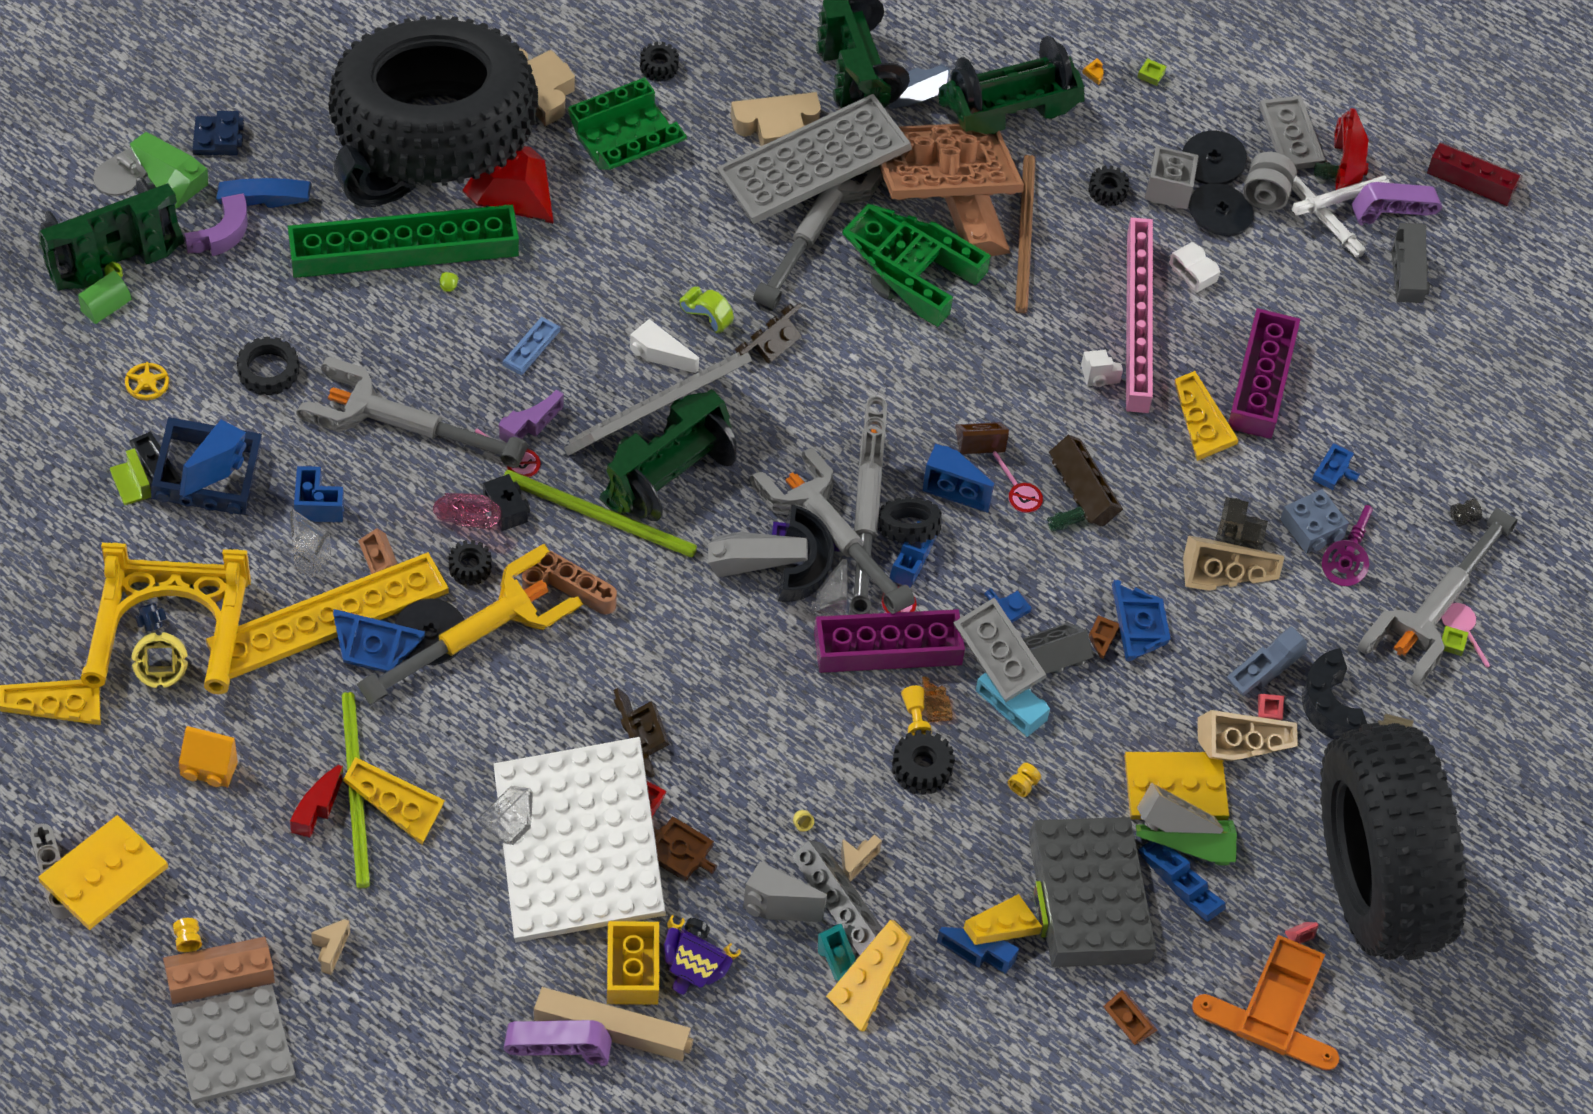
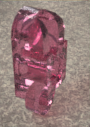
[433,493,501,529]

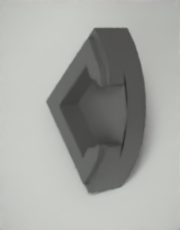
[871,274,891,299]

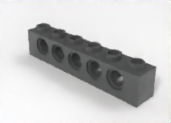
[792,840,904,963]

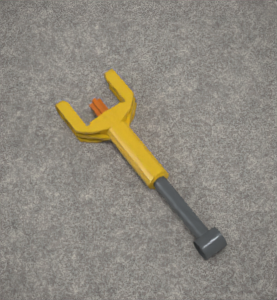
[357,544,583,705]

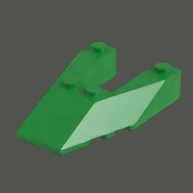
[842,204,991,327]

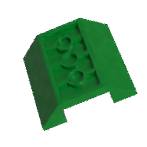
[568,77,687,170]

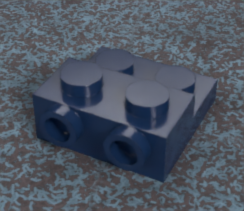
[192,111,244,156]

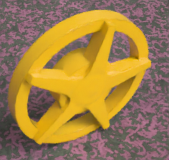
[125,362,169,400]

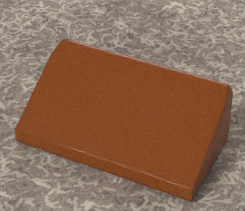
[1103,990,1158,1045]

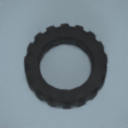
[237,336,299,395]
[879,497,942,544]

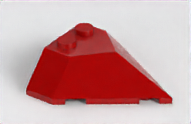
[1334,108,1369,190]
[462,146,554,224]

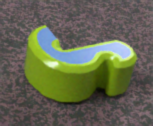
[679,287,734,333]

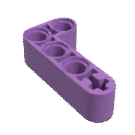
[1352,182,1442,225]
[504,1020,612,1066]

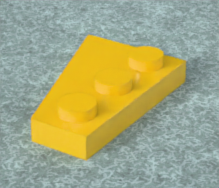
[963,894,1042,945]

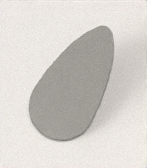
[93,148,147,196]

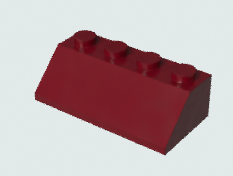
[1427,142,1523,206]

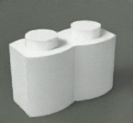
[1169,242,1220,292]

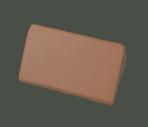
[358,528,398,574]

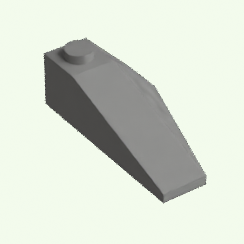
[708,532,808,577]

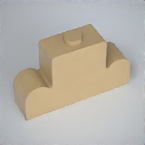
[519,48,575,126]
[730,92,821,147]

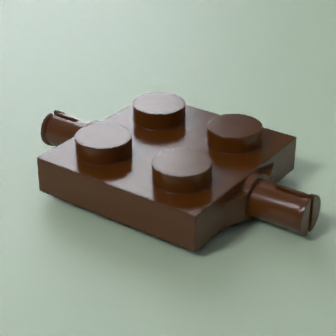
[653,816,717,882]

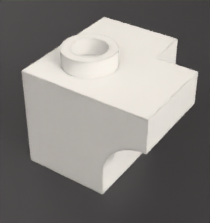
[1081,350,1123,387]

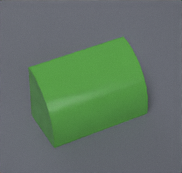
[78,270,131,324]

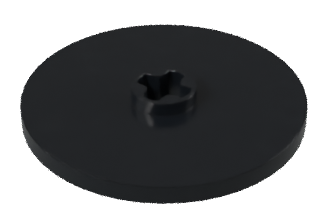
[1182,130,1247,184]
[1189,183,1254,236]
[395,599,464,665]

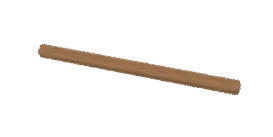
[1015,155,1036,313]

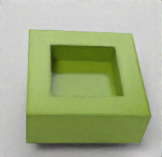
[1137,58,1167,86]
[1442,626,1469,656]

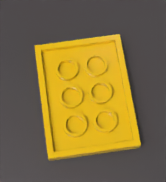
[1124,752,1229,820]
[38,815,168,930]

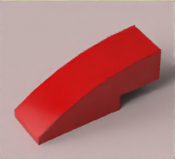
[290,765,344,838]

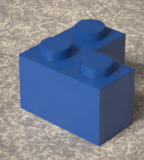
[294,466,344,522]

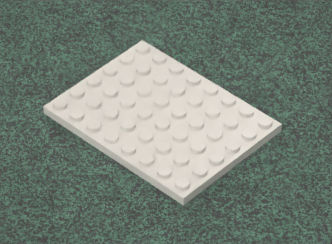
[493,737,666,942]

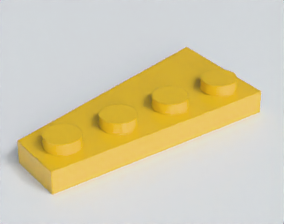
[1175,371,1238,461]
[0,680,101,725]
[343,757,445,845]
[826,920,912,1031]

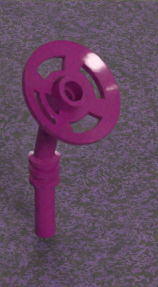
[1322,505,1373,586]

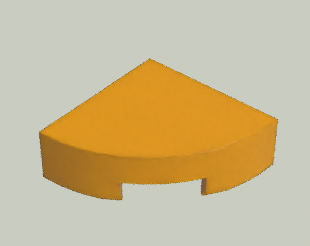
[1082,58,1104,85]

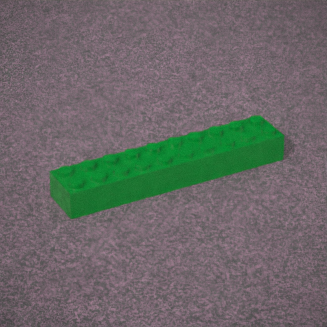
[288,205,519,278]

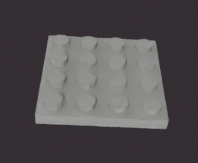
[170,984,296,1104]

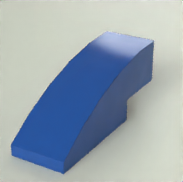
[889,521,937,588]
[937,927,1019,974]

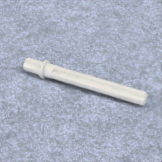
[1292,175,1390,216]
[1291,176,1366,257]

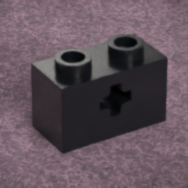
[483,474,530,531]

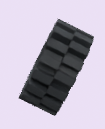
[640,42,679,82]
[1088,165,1130,206]
[448,540,492,586]

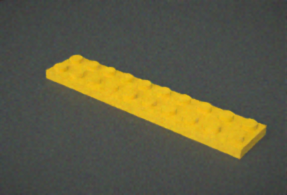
[206,552,449,679]

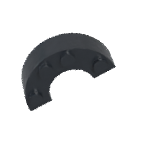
[334,144,416,207]
[778,505,834,602]
[1302,648,1367,739]

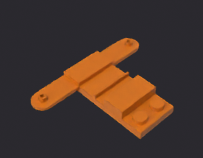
[1192,935,1339,1071]

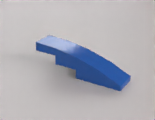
[216,178,312,208]
[1138,841,1226,922]

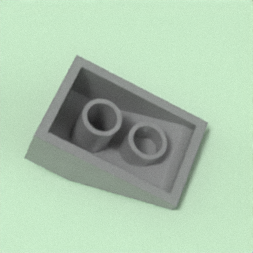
[1144,145,1199,209]
[1137,783,1224,834]
[743,861,827,922]

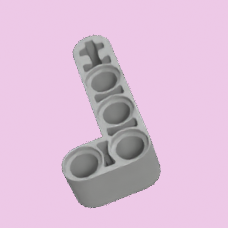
[30,823,74,919]

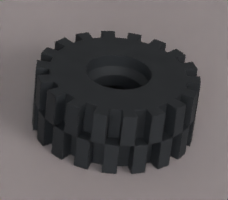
[892,730,955,795]

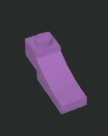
[498,390,564,443]

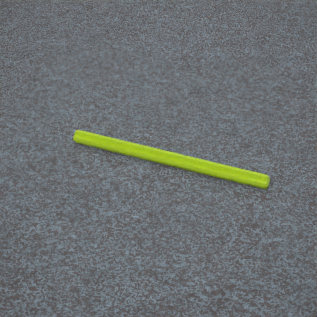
[503,470,697,557]
[341,692,370,889]

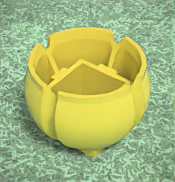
[131,632,188,688]

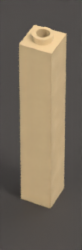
[534,987,694,1061]

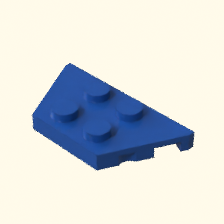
[1112,580,1171,662]
[333,609,425,673]

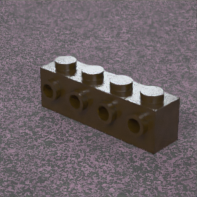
[1049,435,1123,526]

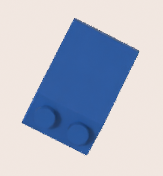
[179,419,246,497]
[922,443,994,513]

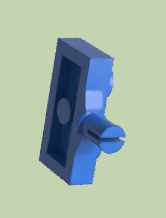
[1312,443,1360,490]
[984,588,1032,623]

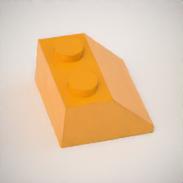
[179,726,238,788]

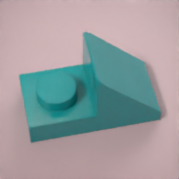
[818,924,856,981]

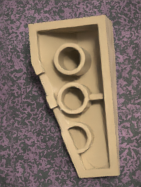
[1183,536,1285,591]
[1198,710,1298,761]

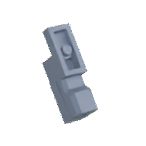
[1227,626,1307,697]

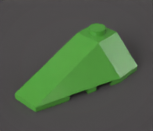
[130,132,208,209]
[1135,820,1237,865]

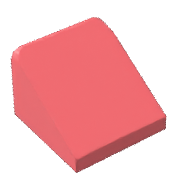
[1258,694,1284,720]
[1285,922,1319,944]

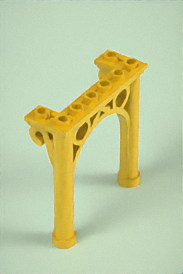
[81,542,251,694]

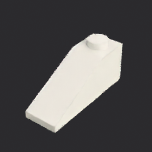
[630,319,699,373]

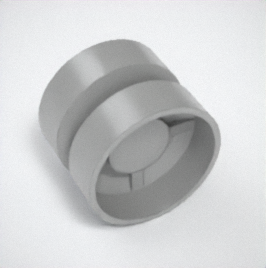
[1243,152,1297,211]

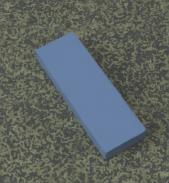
[503,317,560,376]

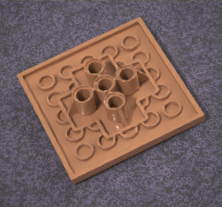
[879,124,1024,200]

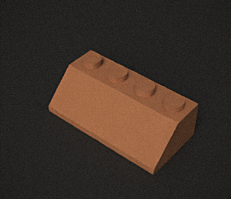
[945,194,1010,256]
[163,937,275,1004]

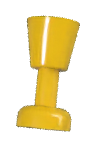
[901,685,932,736]

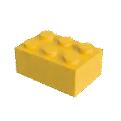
[607,921,659,1005]

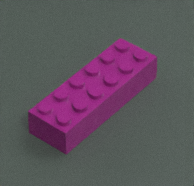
[1228,308,1301,439]
[814,609,965,673]

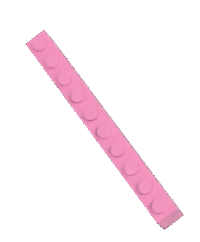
[1126,218,1153,413]

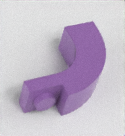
[184,193,248,256]

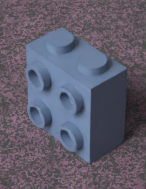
[1280,489,1349,554]

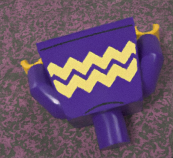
[664,915,741,995]

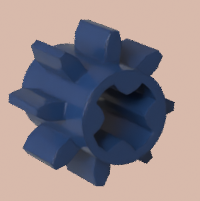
[135,603,167,632]

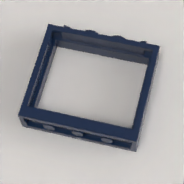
[151,417,262,515]

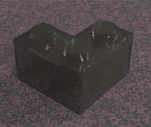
[1215,497,1268,551]

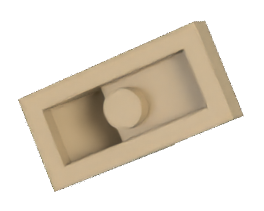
[841,835,882,882]
[311,919,350,975]

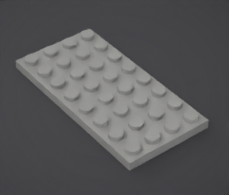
[717,94,912,224]
[564,352,752,456]

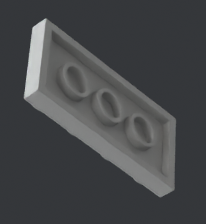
[1259,95,1326,169]
[954,598,1047,703]

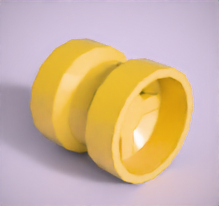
[1007,763,1041,797]
[173,918,202,953]

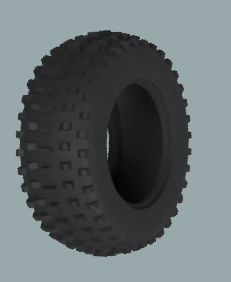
[328,16,538,187]
[1320,722,1467,961]

